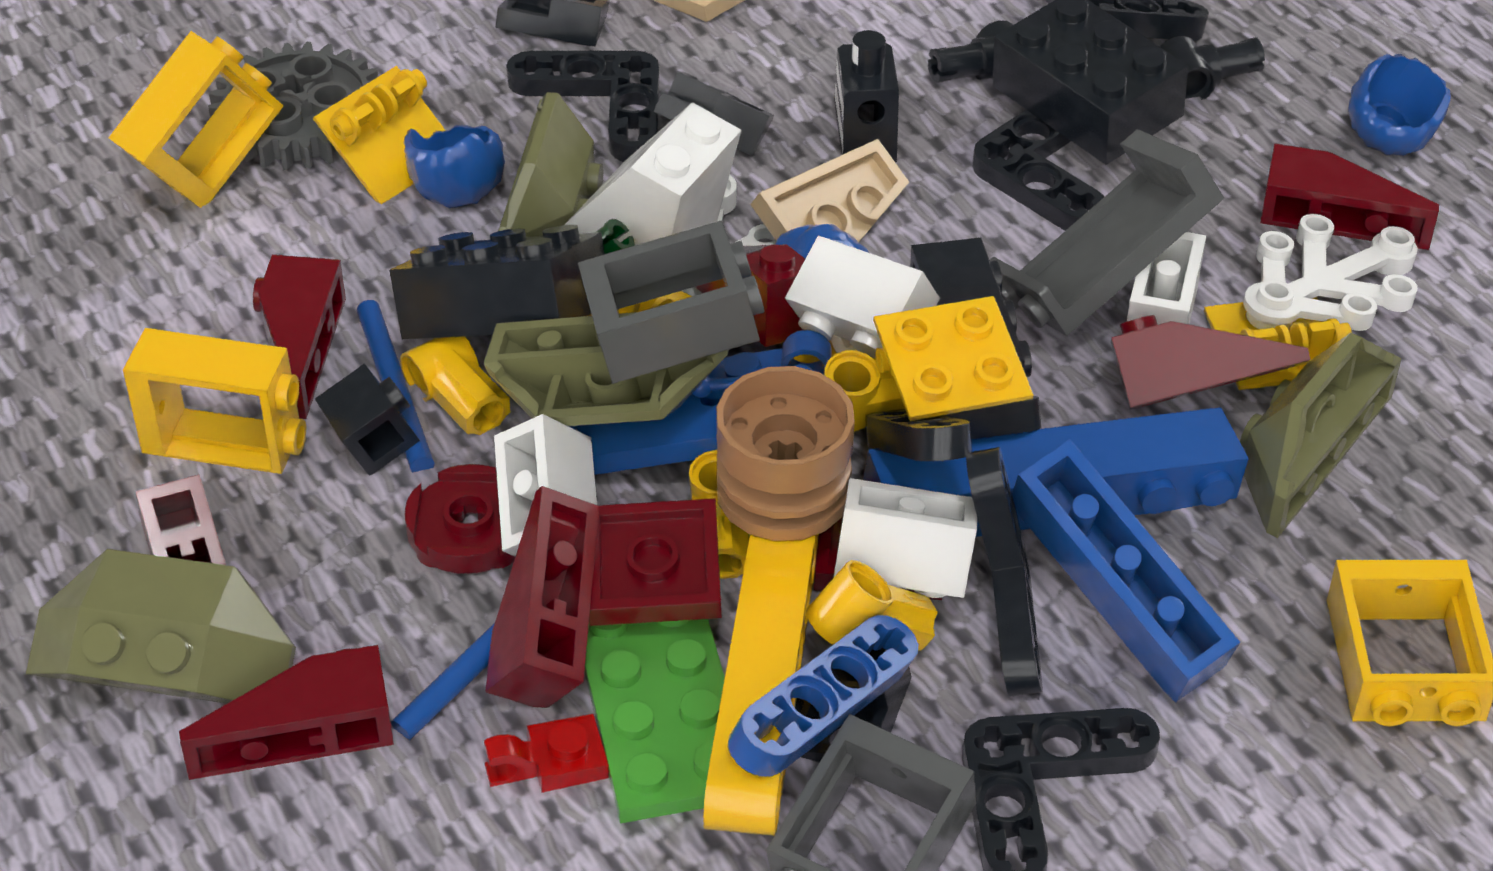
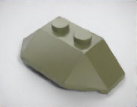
[497,92,604,237]
[484,312,729,426]
[1240,333,1402,538]
[26,549,296,704]

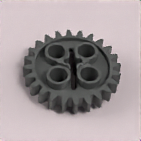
[208,42,378,170]

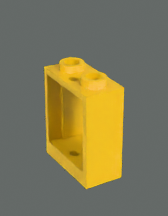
[108,31,284,208]
[123,328,306,474]
[1327,560,1493,726]

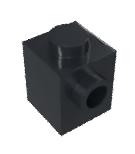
[315,363,420,476]

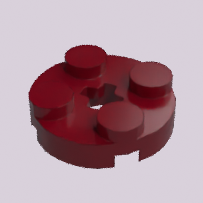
[404,464,515,574]

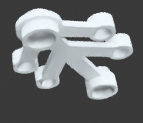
[1243,214,1418,331]

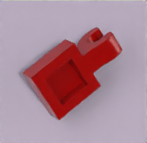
[484,714,609,793]

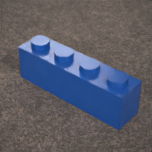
[1012,439,1240,702]

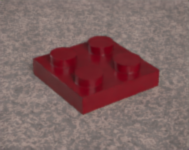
[589,498,722,626]

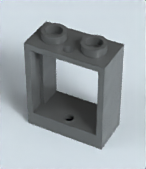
[578,220,765,384]
[766,714,976,871]

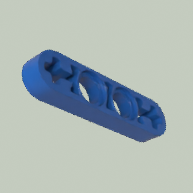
[728,615,918,777]

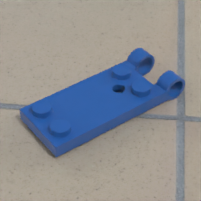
[569,330,832,475]

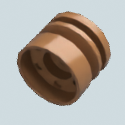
[716,366,854,541]

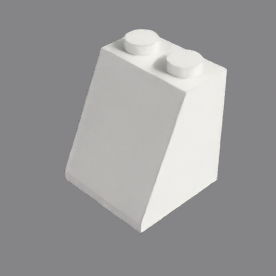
[565,102,741,246]

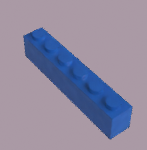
[863,407,1249,537]

